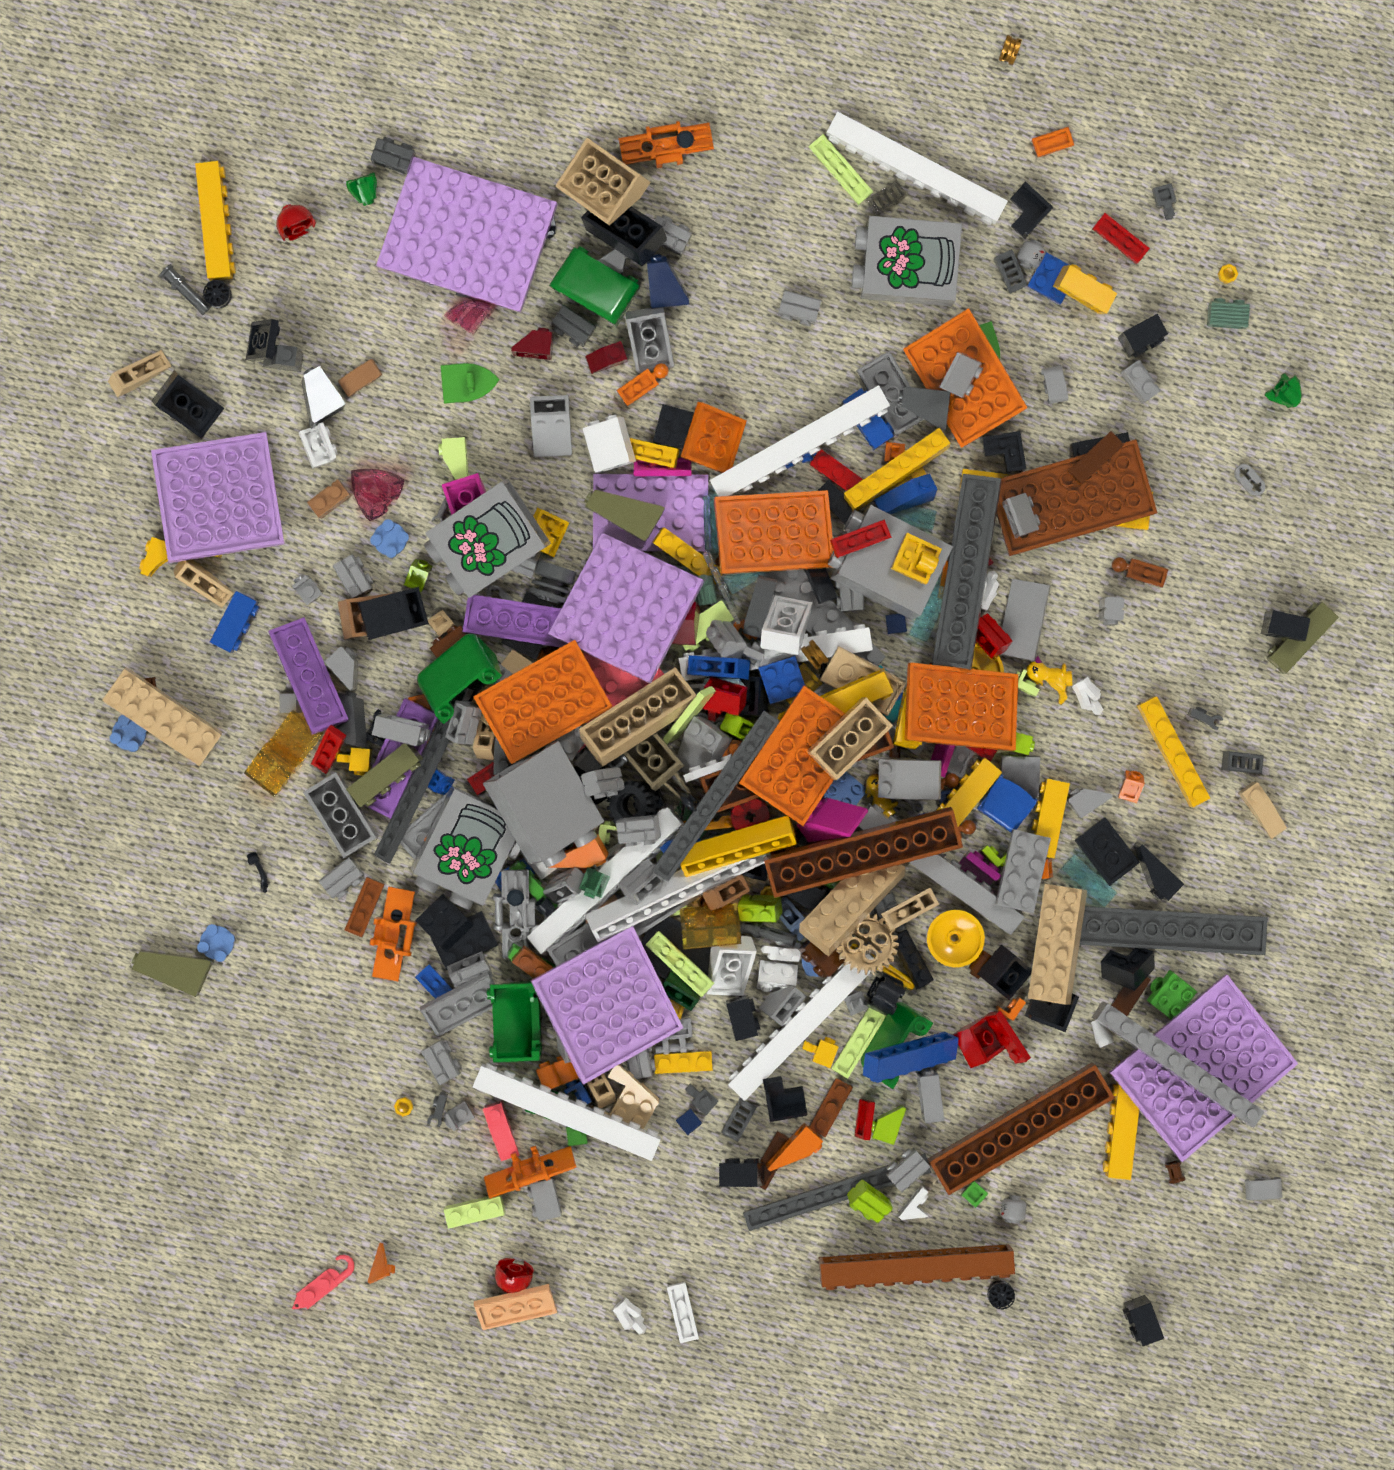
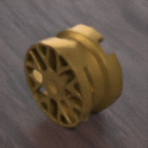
[998,34,1022,66]
[801,639,829,670]

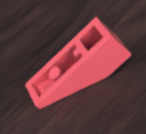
[483,1100,520,1161]

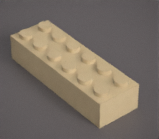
[102,667,222,766]
[579,668,696,767]
[799,864,906,957]
[1028,884,1087,1005]

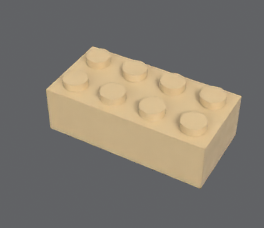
[806,697,893,780]

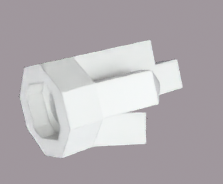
[981,571,999,610]
[1072,676,1104,715]
[761,941,801,962]
[612,1297,647,1335]

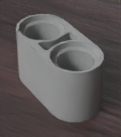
[1041,365,1068,404]
[1245,1177,1282,1200]

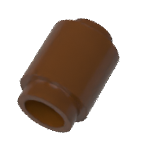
[968,950,992,979]

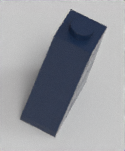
[647,254,690,308]

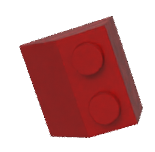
[953,1015,1006,1068]

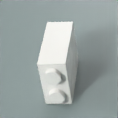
[583,415,636,473]

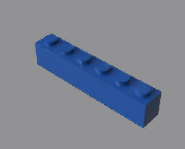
[863,1032,959,1083]

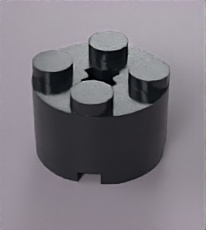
[864,971,906,1016]

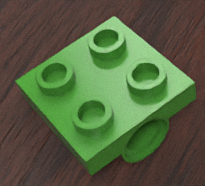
[1146,970,1197,1019]

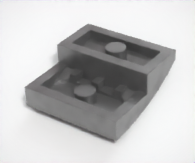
[1000,755,1040,797]

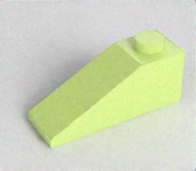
[438,437,468,480]

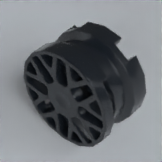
[203,280,232,309]
[987,1280,1015,1310]

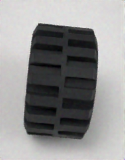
[607,781,660,824]

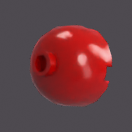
[276,204,316,241]
[495,1258,534,1293]

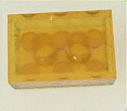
[679,903,741,949]

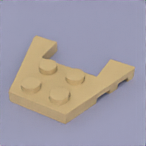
[590,1064,659,1129]

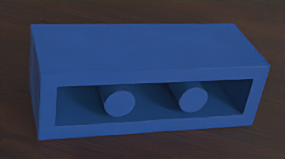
[842,388,894,451]
[210,591,260,653]

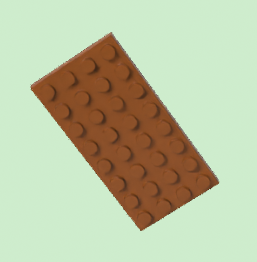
[997,440,1158,556]

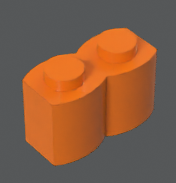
[536,1055,579,1089]

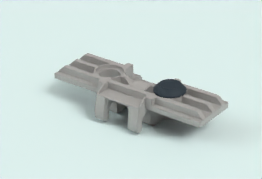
[493,869,536,958]

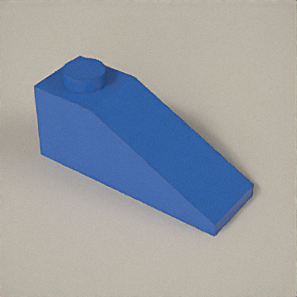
[874,473,938,514]
[687,655,750,680]

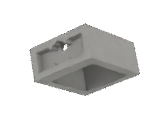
[372,713,431,746]
[916,1068,945,1123]

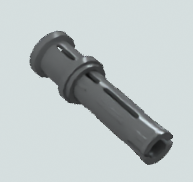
[159,264,211,316]
[738,921,797,947]

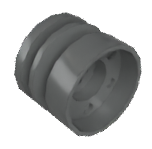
[529,561,577,603]

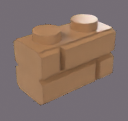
[307,479,351,519]
[702,874,750,910]

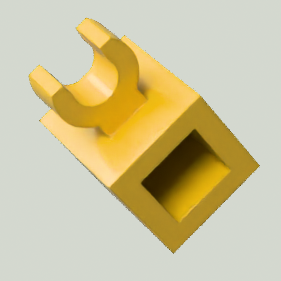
[337,748,372,776]
[802,1037,839,1068]

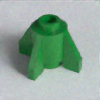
[346,172,377,206]
[1265,373,1302,408]

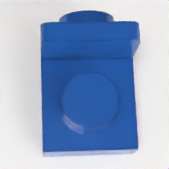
[428,768,455,795]
[564,1080,592,1104]

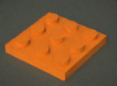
[681,402,747,473]

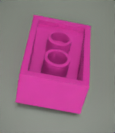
[442,473,486,515]
[797,798,868,842]

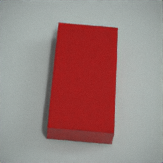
[854,1099,875,1140]

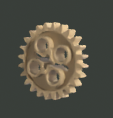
[836,914,899,975]

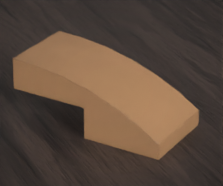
[338,359,383,397]

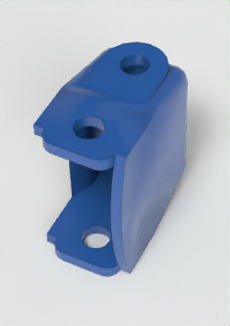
[977,774,1038,833]

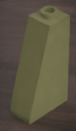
[584,490,665,543]
[131,950,214,997]

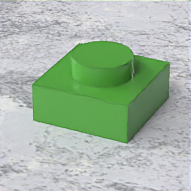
[566,1126,588,1146]
[961,1181,988,1208]

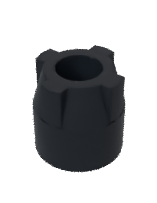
[534,896,556,918]

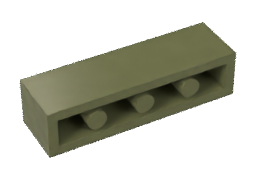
[1266,602,1339,674]
[346,743,423,807]

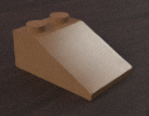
[338,593,393,640]

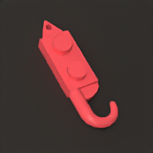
[292,1255,355,1309]

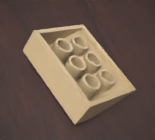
[555,138,651,225]

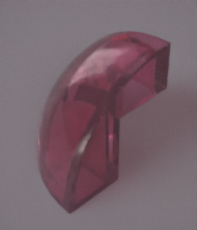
[444,300,496,335]
[351,469,404,521]

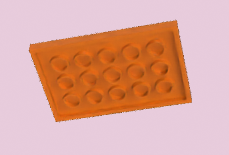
[903,308,1028,448]
[714,490,833,574]
[473,640,613,764]
[905,662,1018,751]
[738,685,845,826]

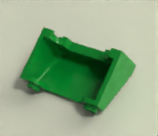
[549,246,640,327]
[417,634,502,724]
[487,981,542,1063]
[861,1002,933,1089]

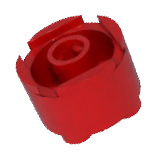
[730,798,769,830]

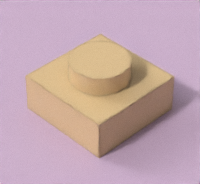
[428,609,454,636]

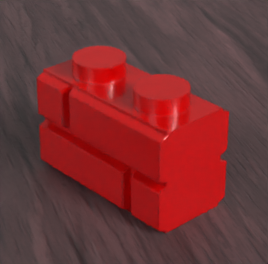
[976,613,1013,659]

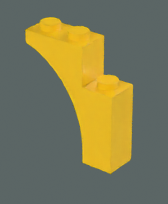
[139,537,222,577]

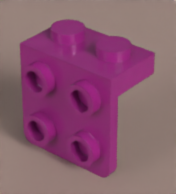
[959,850,1001,885]

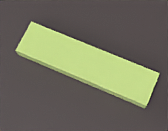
[809,134,873,205]
[663,686,716,744]
[646,931,715,997]
[831,1007,886,1079]

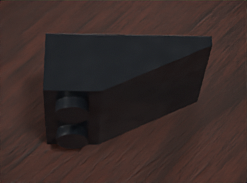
[151,370,224,439]
[706,677,768,717]
[1133,843,1184,901]

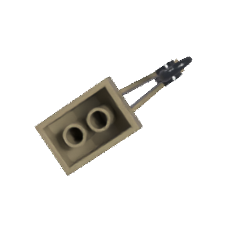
[623,732,699,812]

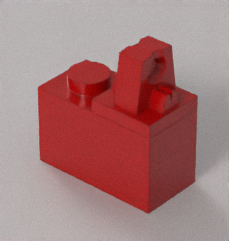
[702,677,747,722]

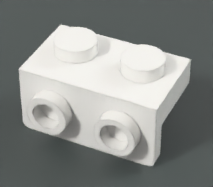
[299,422,338,469]
[757,960,798,992]

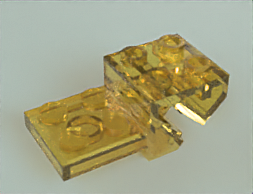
[244,710,324,797]

